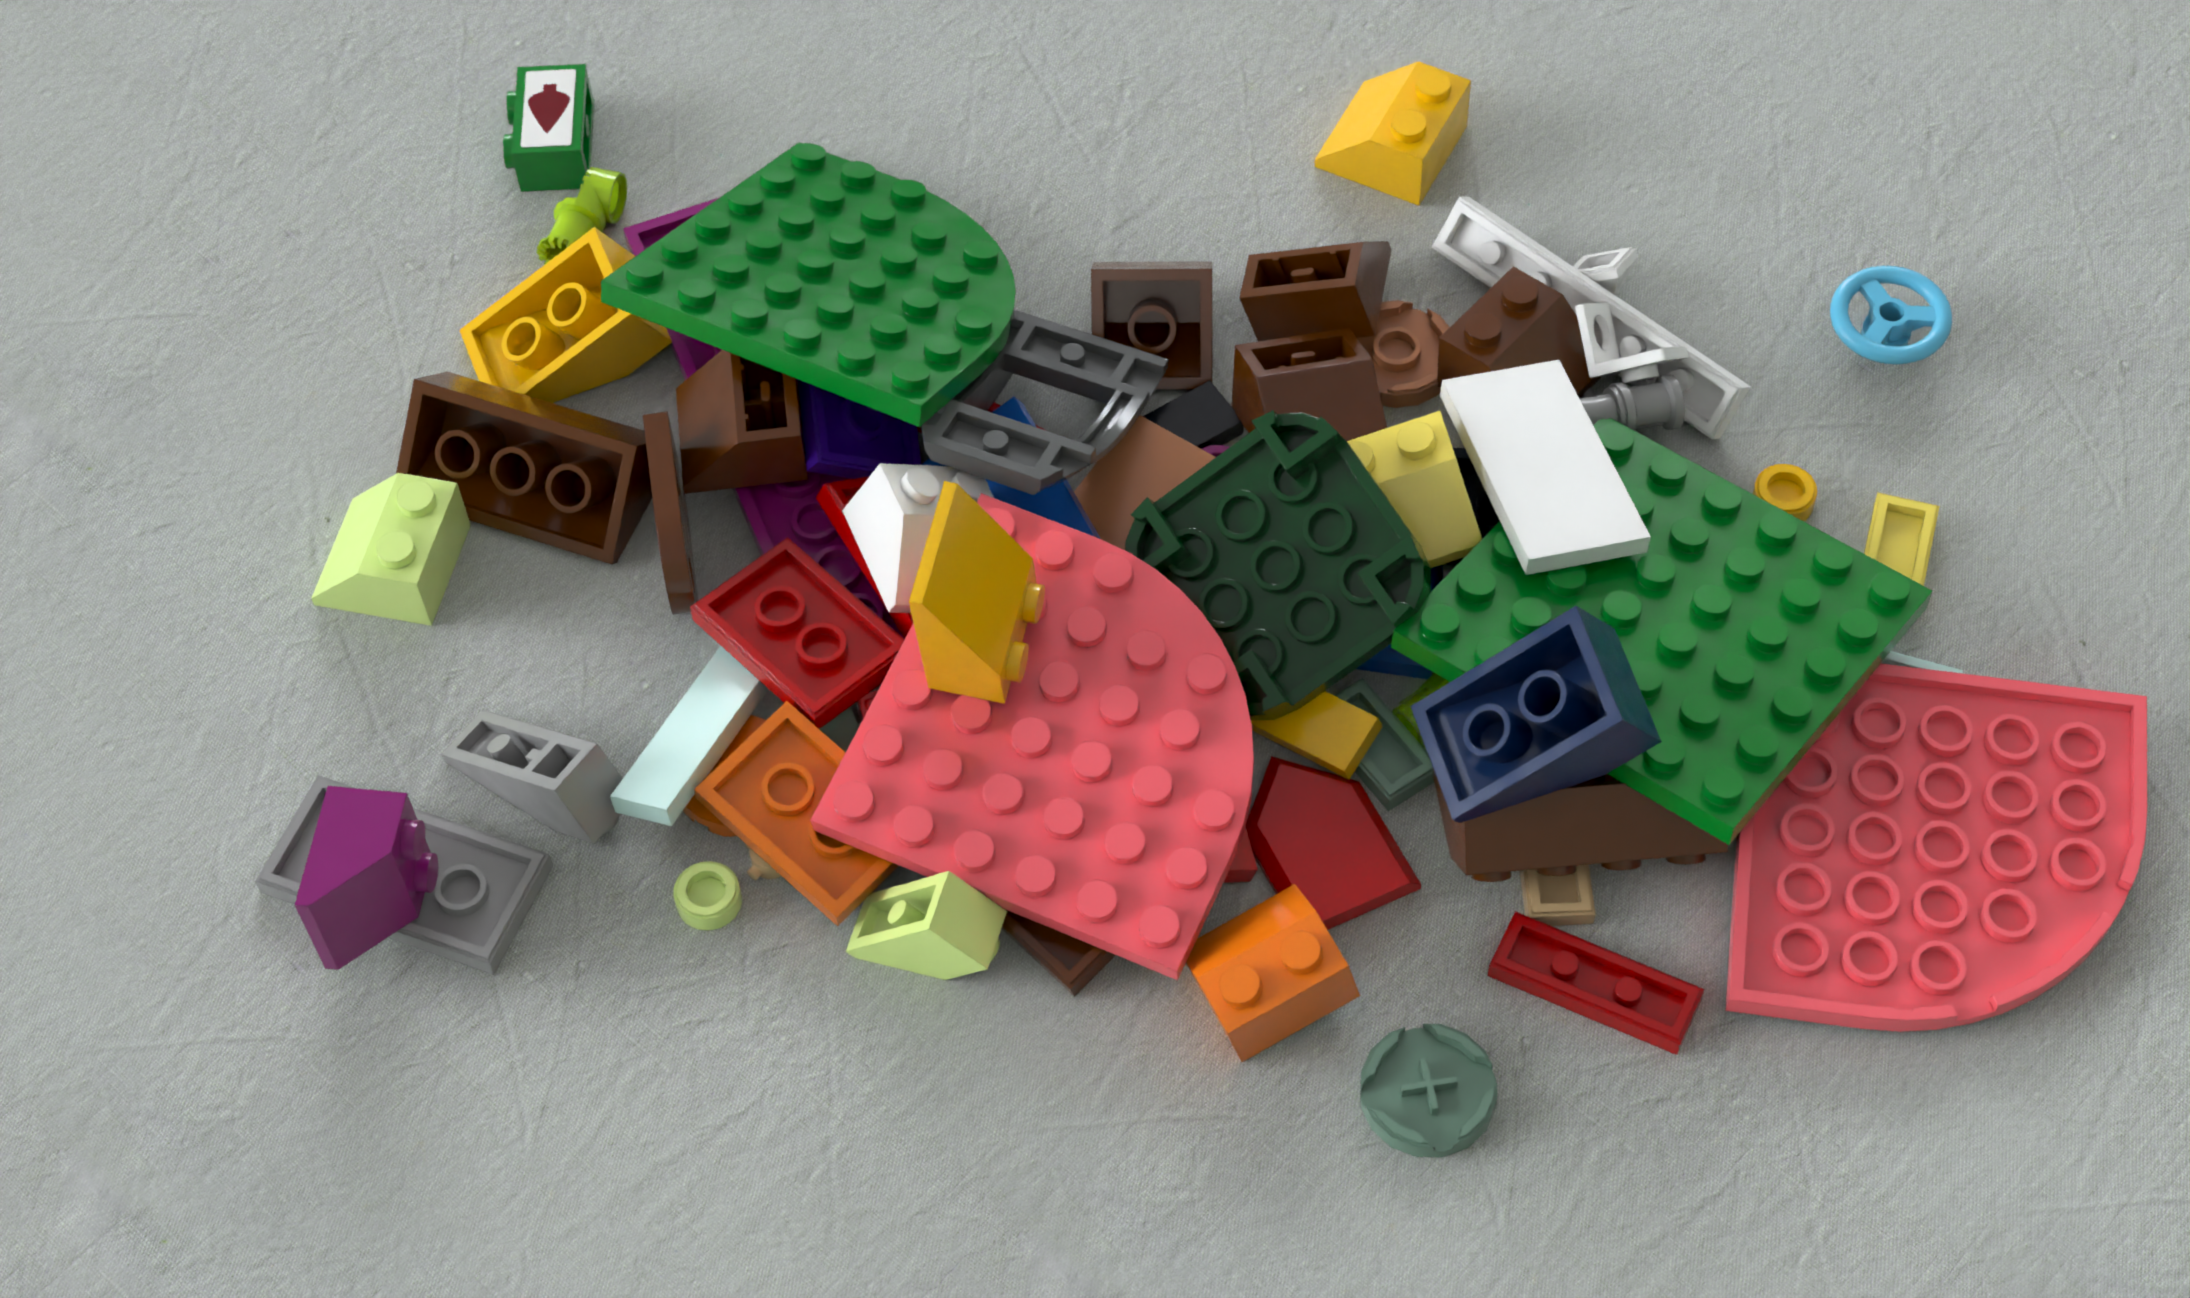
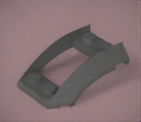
[921,309,1168,495]

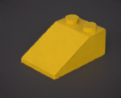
[459,227,672,403]
[909,481,1045,704]

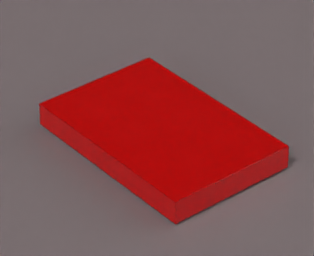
[690,537,905,729]

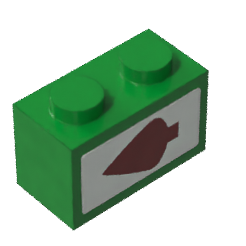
[503,64,594,192]

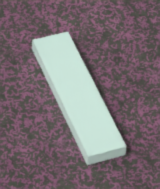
[610,646,769,826]

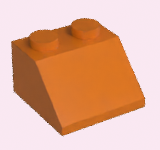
[1186,884,1361,1062]

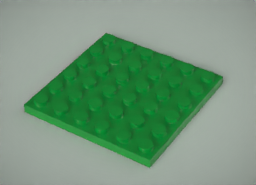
[1391,418,1932,845]

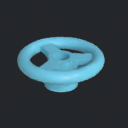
[1830,266,1952,364]

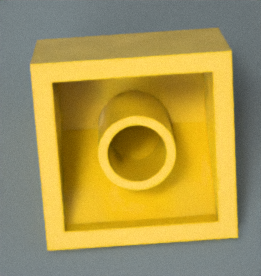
[1314,61,1471,206]

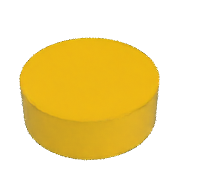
[1752,464,1817,521]

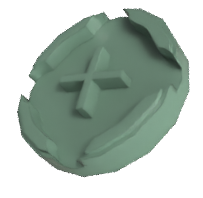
[1360,1024,1498,1157]

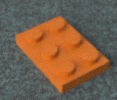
[694,701,899,927]

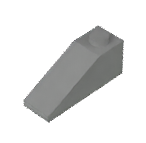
[440,710,623,844]

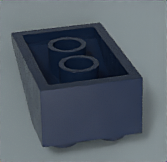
[1410,606,1662,823]

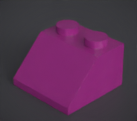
[295,786,438,970]

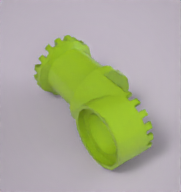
[536,167,627,264]

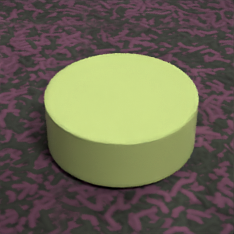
[673,861,742,930]

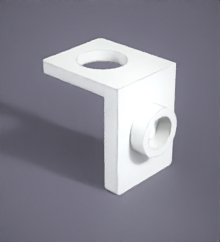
[1575,302,1689,384]

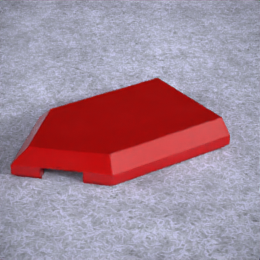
[1246,756,1421,930]

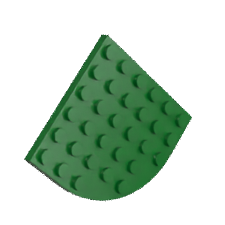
[601,142,1016,427]

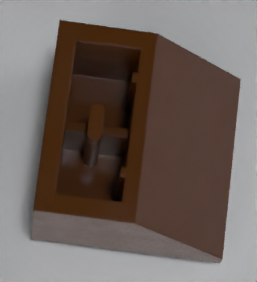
[1239,241,1392,341]
[1231,328,1387,441]
[676,350,808,494]

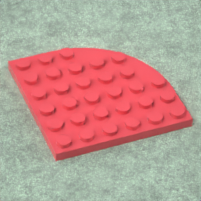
[810,493,1254,980]
[1725,663,2147,1032]

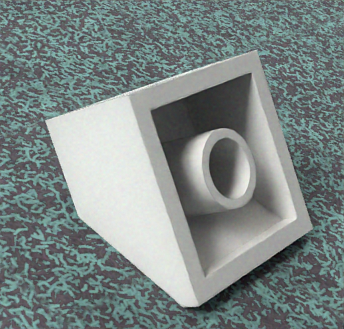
[842,463,994,613]

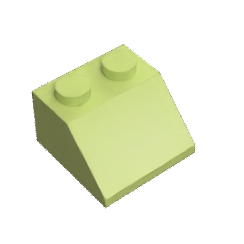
[311,473,471,626]

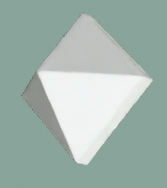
[1573,247,1639,296]

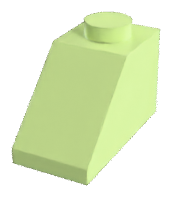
[845,871,1007,980]

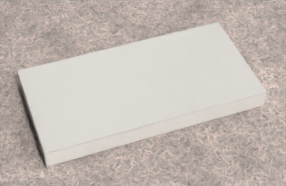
[1440,360,1651,575]

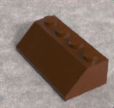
[396,371,652,565]
[1433,769,1728,882]

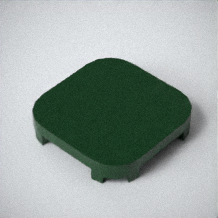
[1125,410,1431,721]

